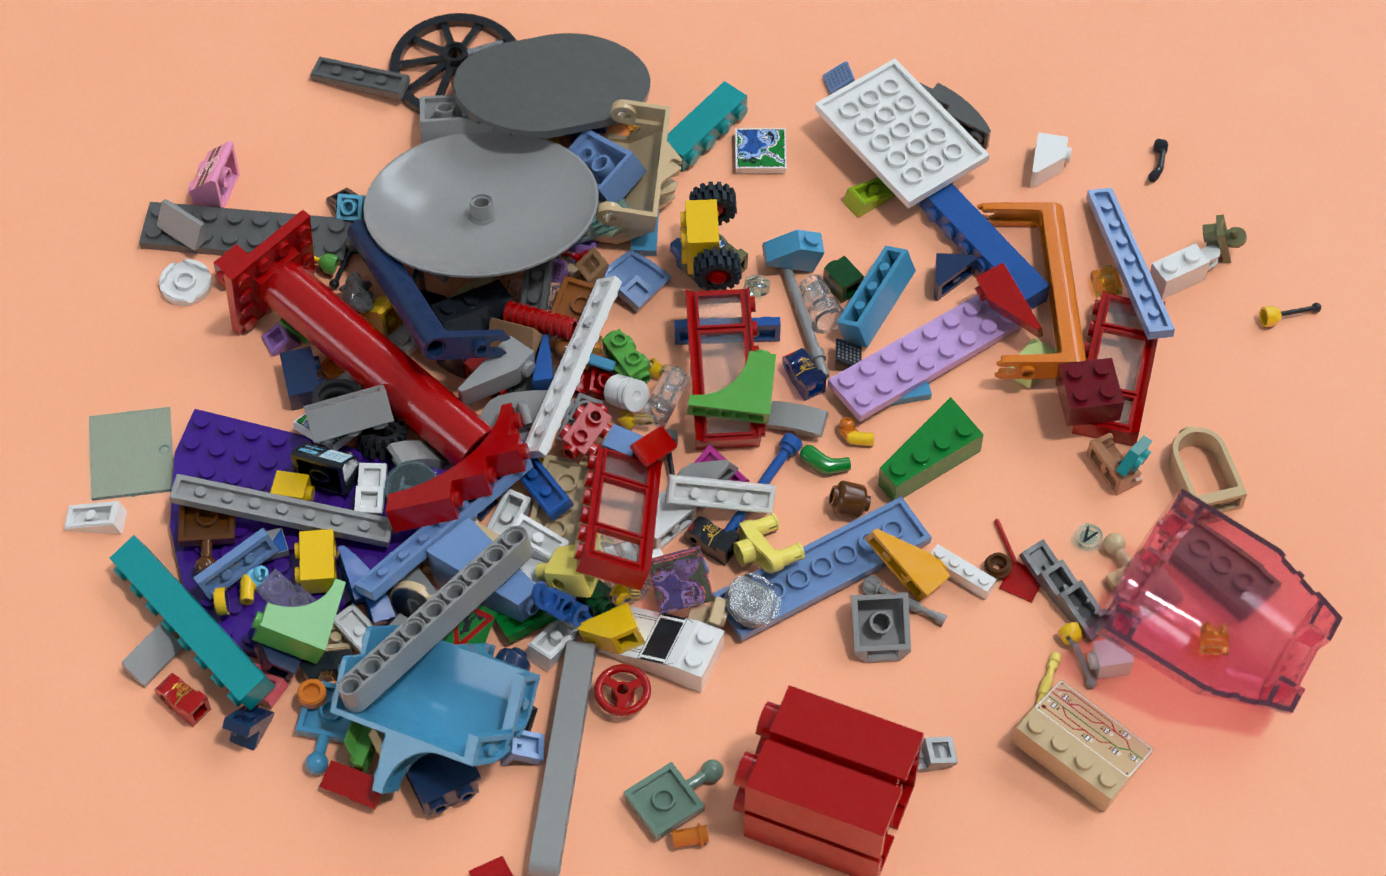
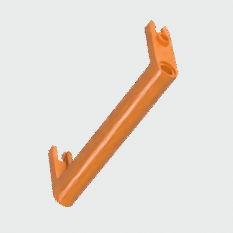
[977,202,1086,380]

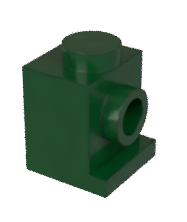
[576,579,617,617]

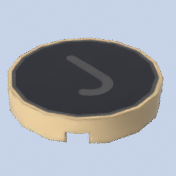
[389,581,434,618]

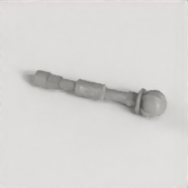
[862,576,947,626]

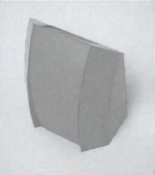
[850,592,911,663]

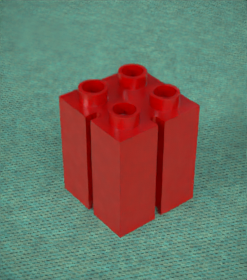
[733,685,924,876]

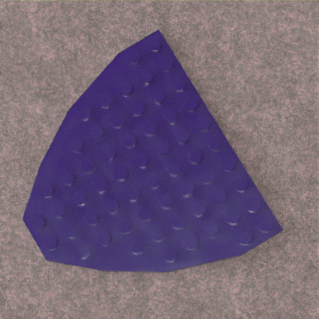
[170,409,446,659]

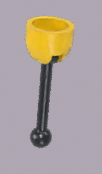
[1259,302,1322,327]

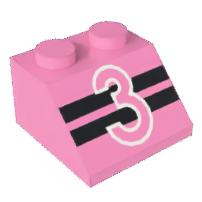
[188,141,240,208]

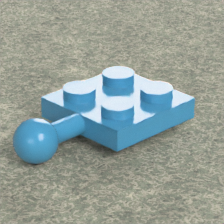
[296,681,351,775]

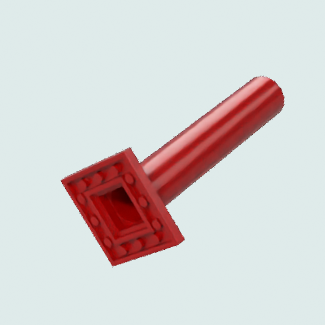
[224,209,493,466]

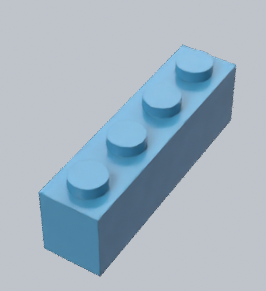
[836,245,916,348]

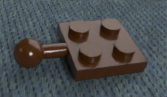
[178,505,236,574]

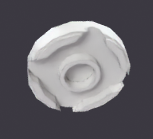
[159,259,212,307]

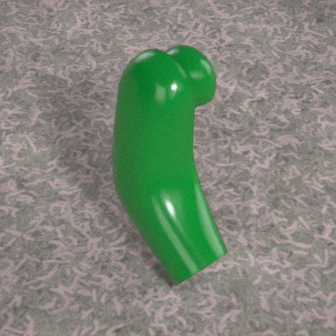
[800,445,851,475]

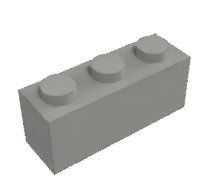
[303,384,394,444]

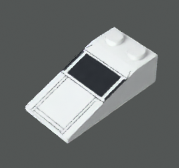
[598,604,725,693]

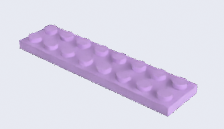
[827,295,1022,422]

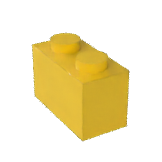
[294,529,337,594]

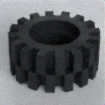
[357,417,407,461]

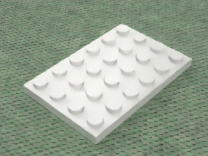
[815,58,990,208]

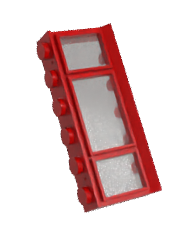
[685,287,766,450]
[1072,290,1166,446]
[573,444,662,591]

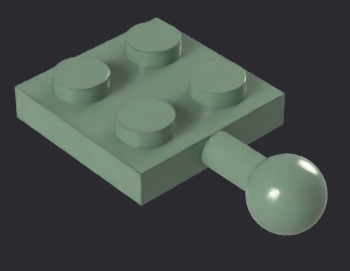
[623,759,724,841]

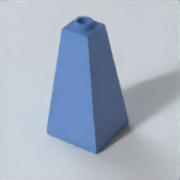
[426,518,539,622]

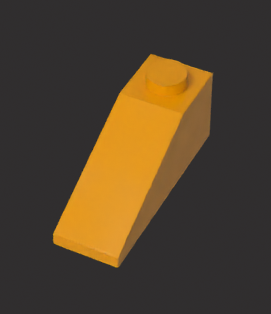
[864,528,951,602]

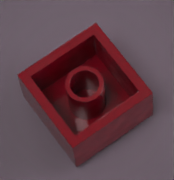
[1055,358,1124,427]

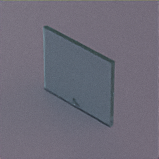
[89,407,174,501]

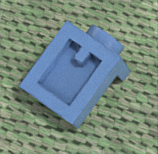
[500,730,544,766]

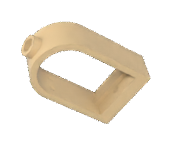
[1169,426,1248,518]

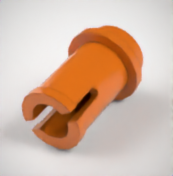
[671,823,709,849]

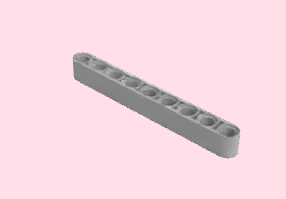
[337,526,533,713]
[528,641,597,876]

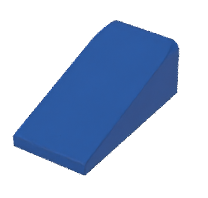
[532,334,554,390]

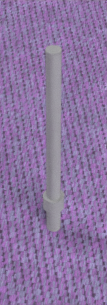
[781,268,830,380]

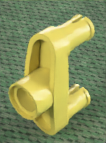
[733,513,805,574]

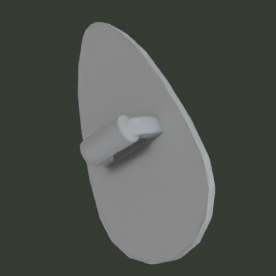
[481,390,574,442]

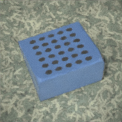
[823,61,855,95]

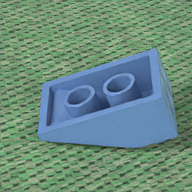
[568,130,647,204]

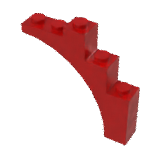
[385,403,530,533]

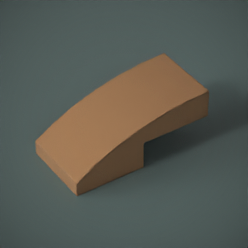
[572,246,609,284]

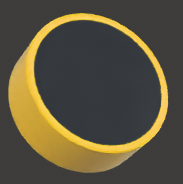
[213,587,230,616]

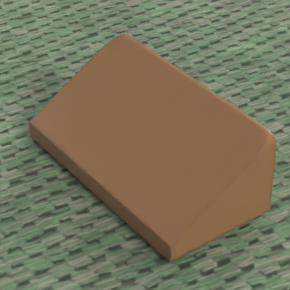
[489,317,543,355]

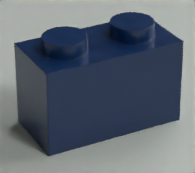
[279,346,324,411]

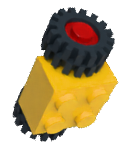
[680,181,742,291]

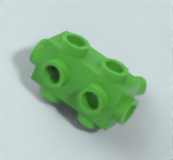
[602,329,652,384]

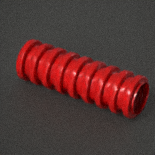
[503,300,577,340]

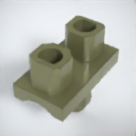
[1202,214,1247,263]

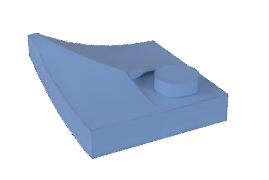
[604,250,672,312]

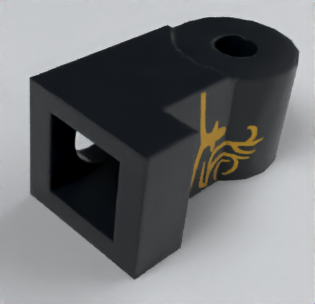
[684,516,739,566]
[300,649,353,682]

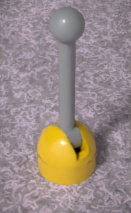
[1057,622,1097,688]

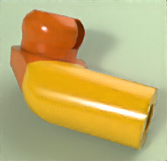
[838,417,874,446]

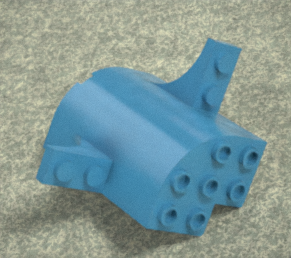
[330,625,541,794]

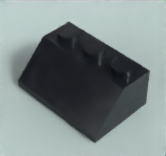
[430,280,513,331]

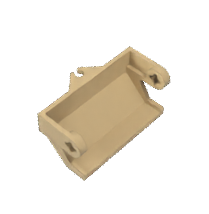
[592,99,682,244]

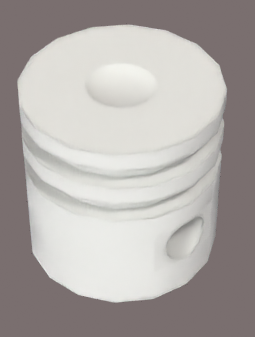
[604,374,649,412]

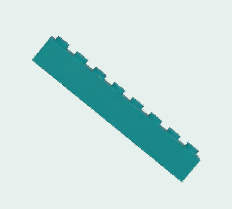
[109,535,276,711]

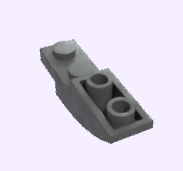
[919,82,991,149]

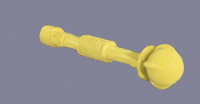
[1023,652,1062,719]

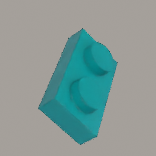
[1116,435,1153,477]

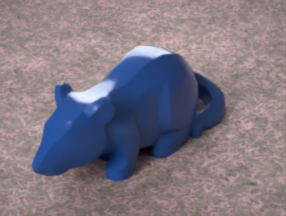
[532,581,593,628]

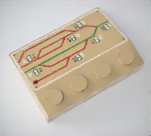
[1010,679,1154,812]

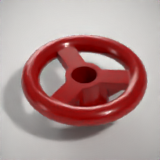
[594,664,651,716]

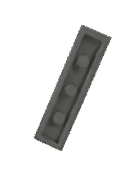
[310,56,411,100]

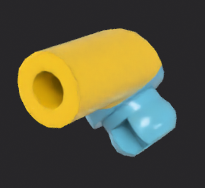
[240,565,269,605]

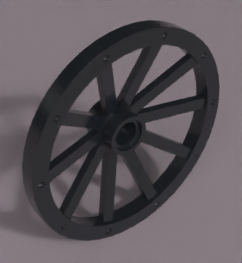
[389,13,517,115]

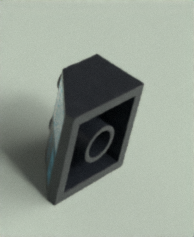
[290,442,359,497]

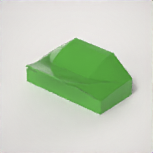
[344,720,376,773]

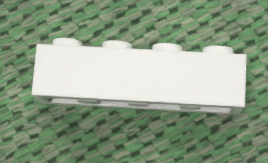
[931,544,996,600]

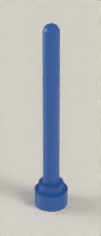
[724,433,803,532]

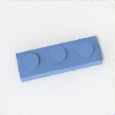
[194,528,279,600]

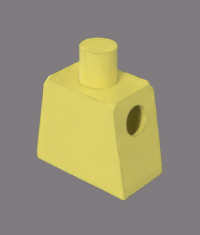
[535,541,603,597]

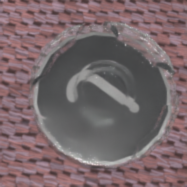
[725,573,780,628]

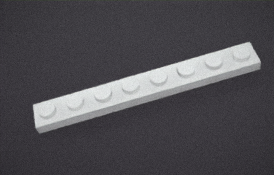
[525,276,622,459]

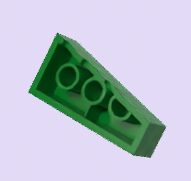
[878,397,984,501]

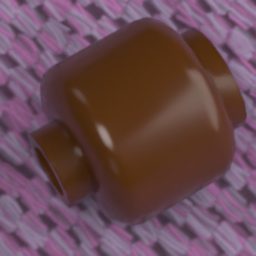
[828,480,871,519]

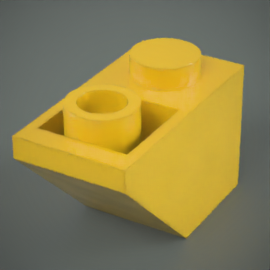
[577,603,645,655]

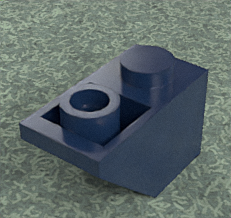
[247,627,302,682]

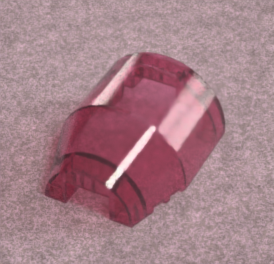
[1095,488,1343,715]

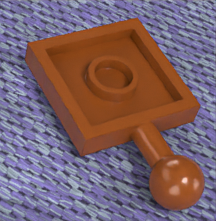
[551,276,602,360]

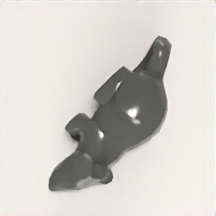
[338,272,374,313]

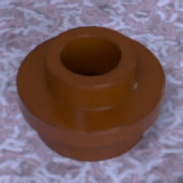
[984,552,1012,580]

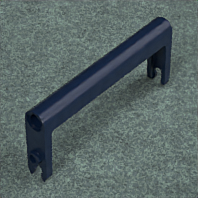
[347,219,510,360]

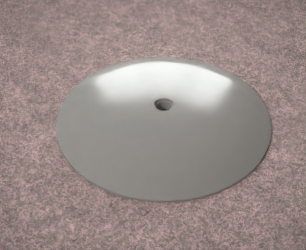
[364,132,599,278]

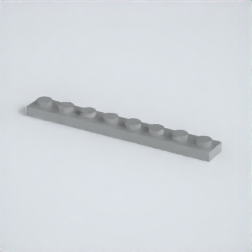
[169,474,393,548]

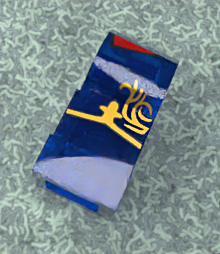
[782,348,827,401]

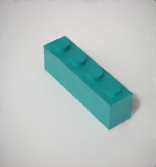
[667,81,748,172]

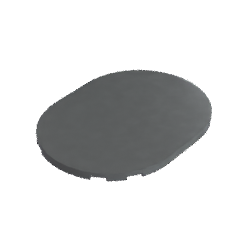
[454,33,651,139]

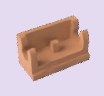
[1086,433,1143,495]

